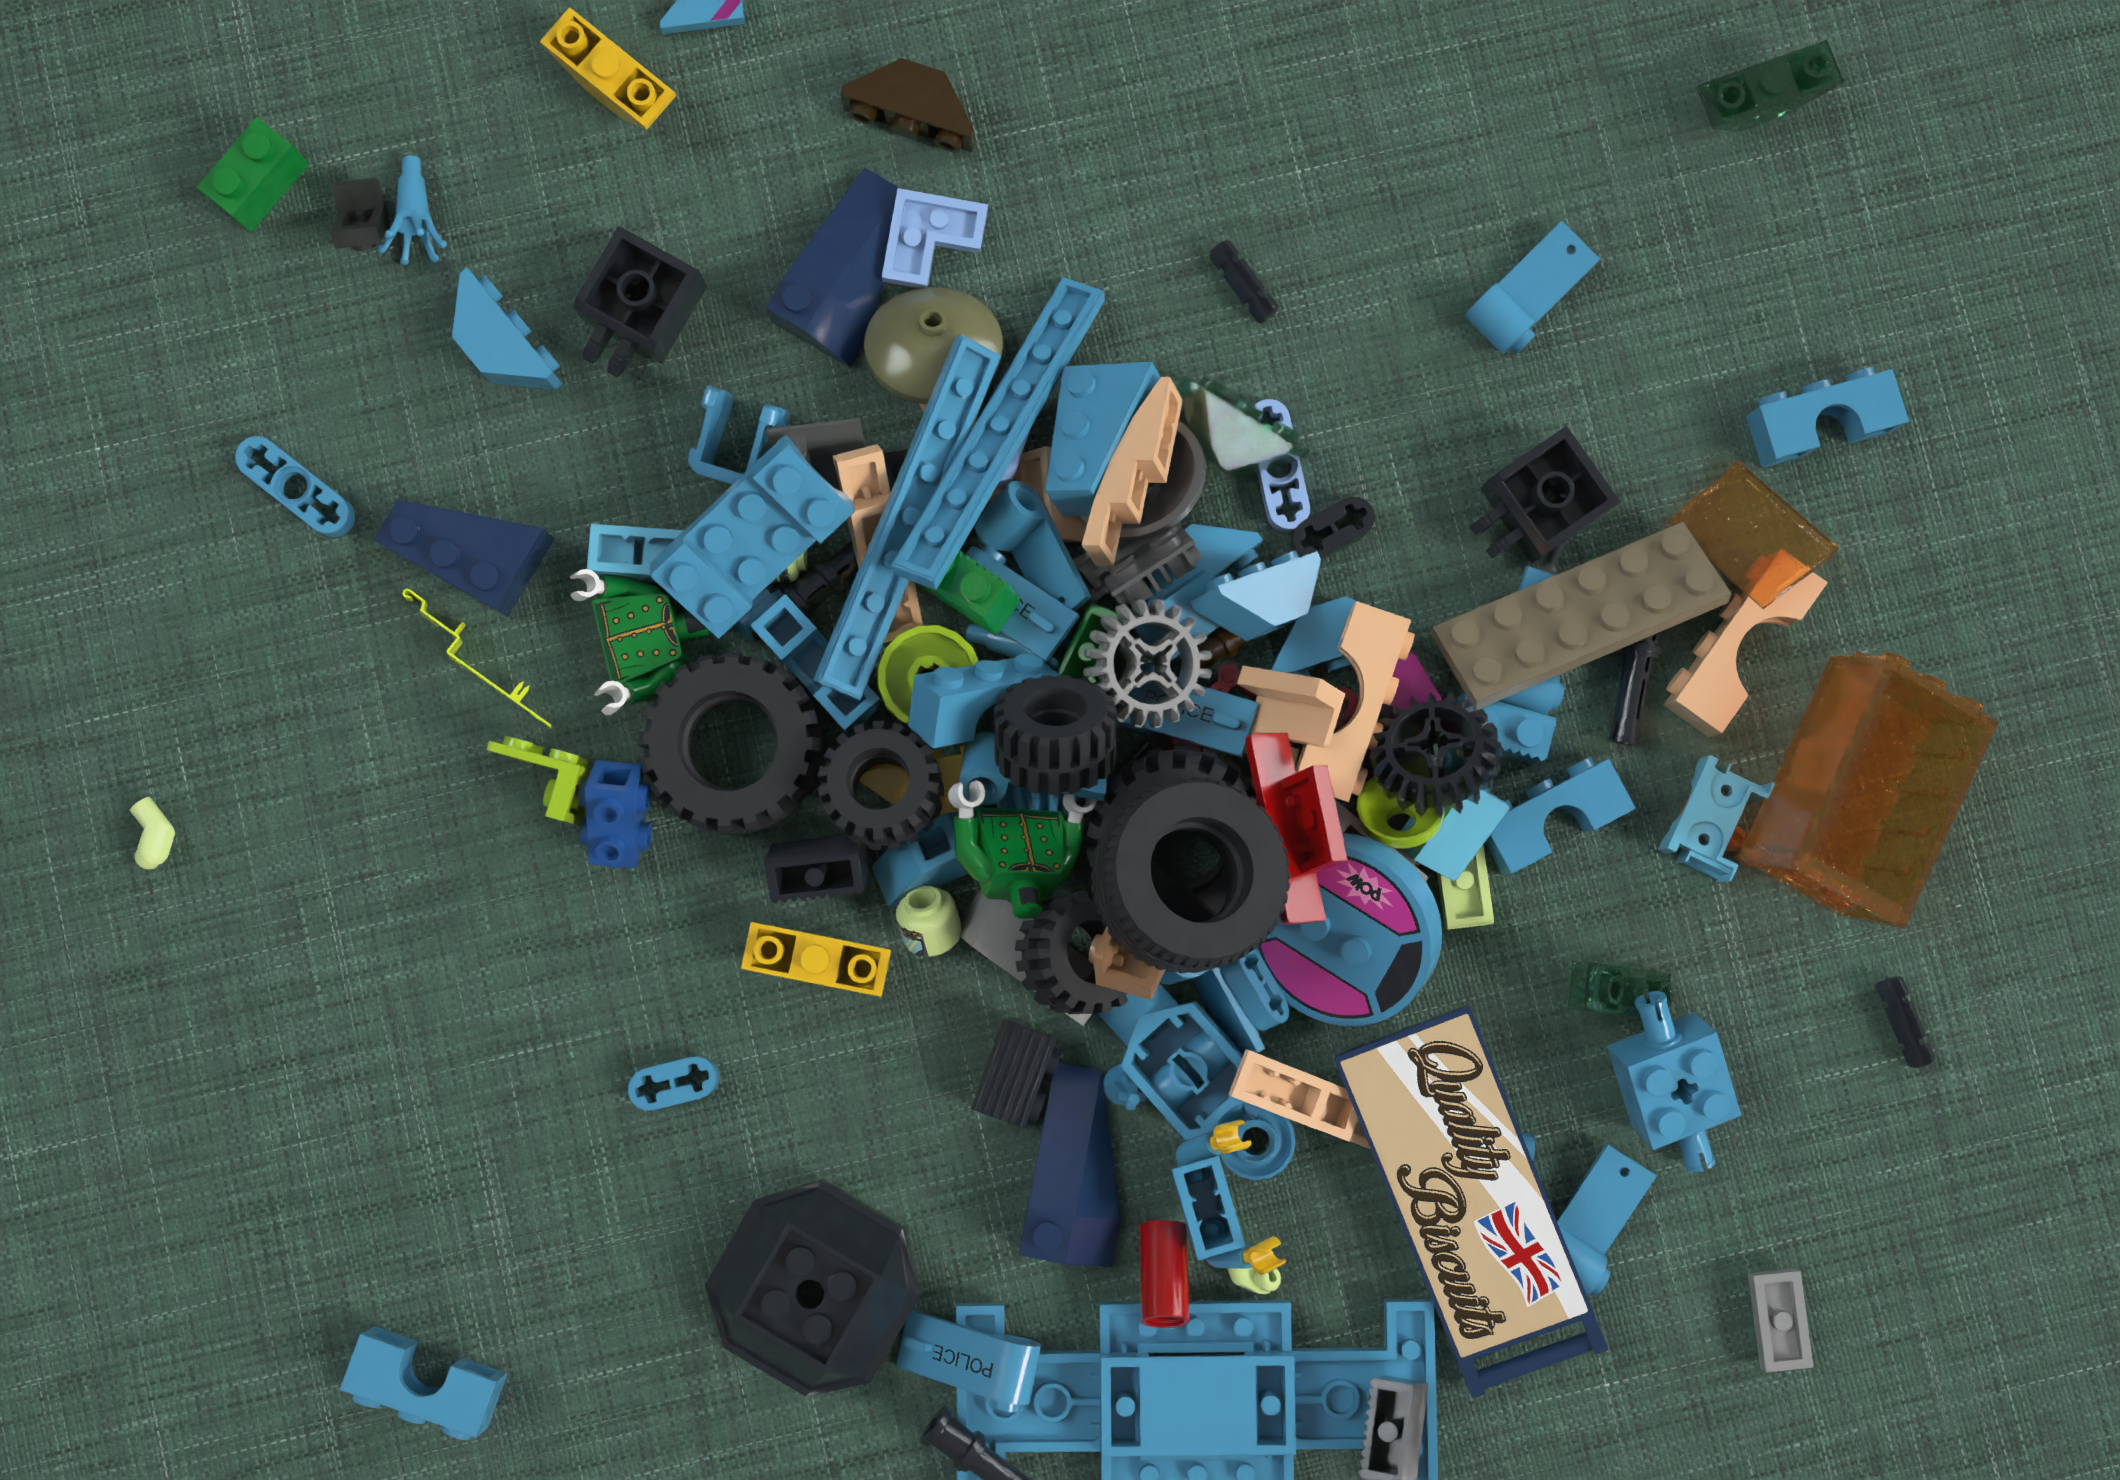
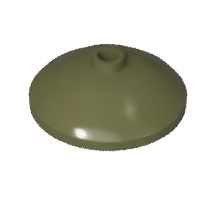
[864,287,1003,404]

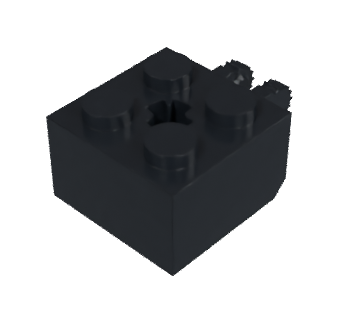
[573,226,708,378]
[1469,426,1621,564]

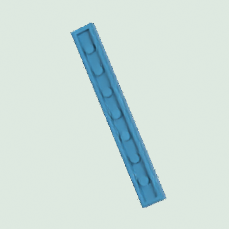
[891,277,1105,590]
[813,334,1001,700]

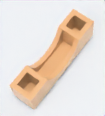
[1664,550,1828,737]
[1295,601,1415,802]

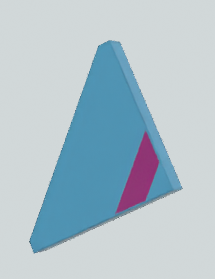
[660,0,746,34]

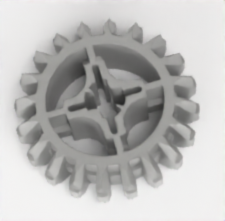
[1083,599,1212,728]

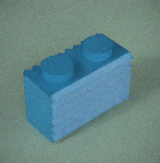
[1448,693,1556,766]

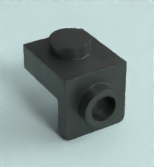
[330,178,390,251]

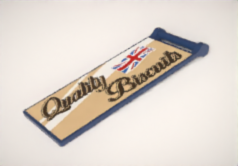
[1335,1005,1609,1398]

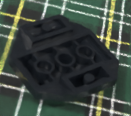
[705,1179,920,1397]

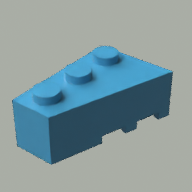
[1045,362,1161,517]

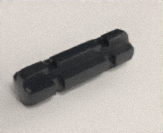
[1210,240,1278,323]
[1876,976,1935,1068]

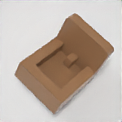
[1089,926,1165,1000]

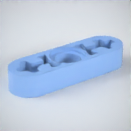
[1247,399,1310,533]

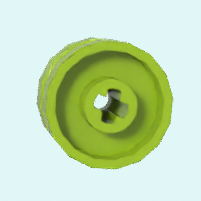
[877,625,978,725]

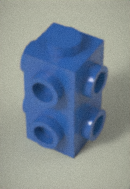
[578,760,652,868]

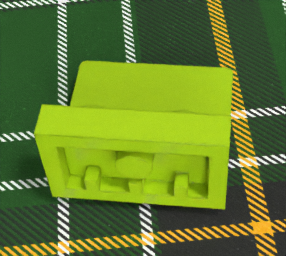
[486,736,591,826]

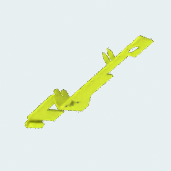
[402,589,552,729]

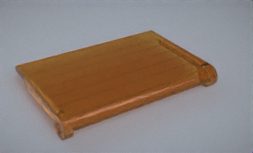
[1668,461,1839,609]

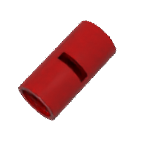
[1139,1220,1190,1328]

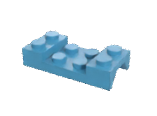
[650,434,855,639]

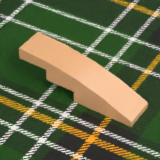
[1082,377,1182,566]
[833,444,923,643]
[1228,1049,1370,1149]

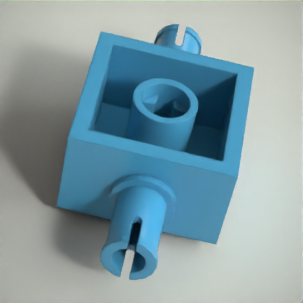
[1607,991,1742,1172]

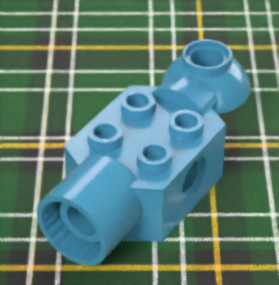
[1098,983,1296,1181]

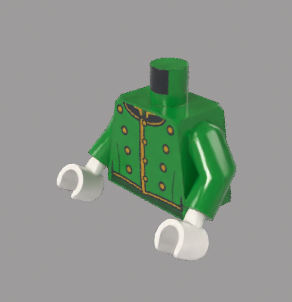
[570,569,710,715]
[948,781,1097,919]

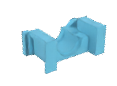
[1658,755,1775,883]

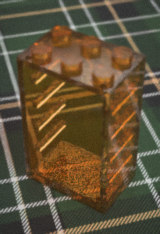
[1738,652,1998,929]

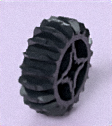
[1370,692,1502,818]

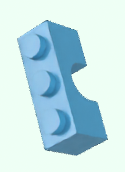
[1746,367,1909,468]
[750,594,884,735]
[908,653,1061,748]
[1485,756,1636,875]
[340,1326,508,1440]

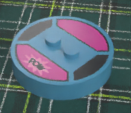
[1256,833,1442,1027]

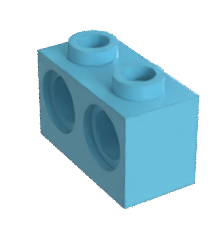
[587,524,684,584]

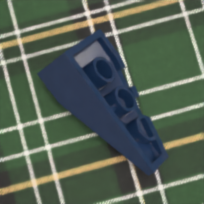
[765,168,901,368]
[1019,1062,1121,1267]

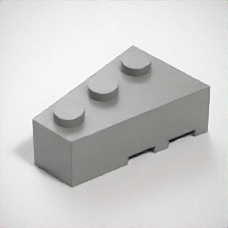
[959,889,1094,1026]

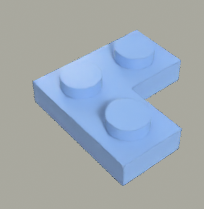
[882,188,988,288]

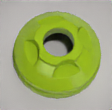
[1357,771,1445,848]

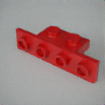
[1245,733,1347,925]

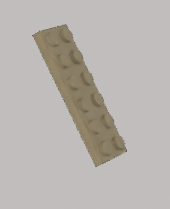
[1432,522,1731,710]

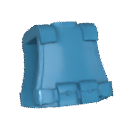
[688,385,791,485]

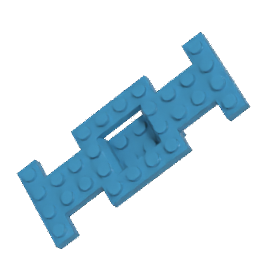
[956,1298,1438,1480]

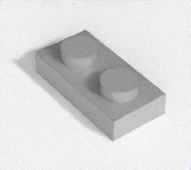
[1748,1268,1813,1373]

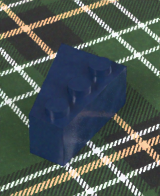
[373,500,555,617]

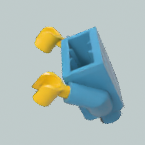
[1171,1120,1286,1275]

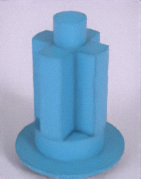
[734,588,784,642]
[1103,1064,1146,1110]

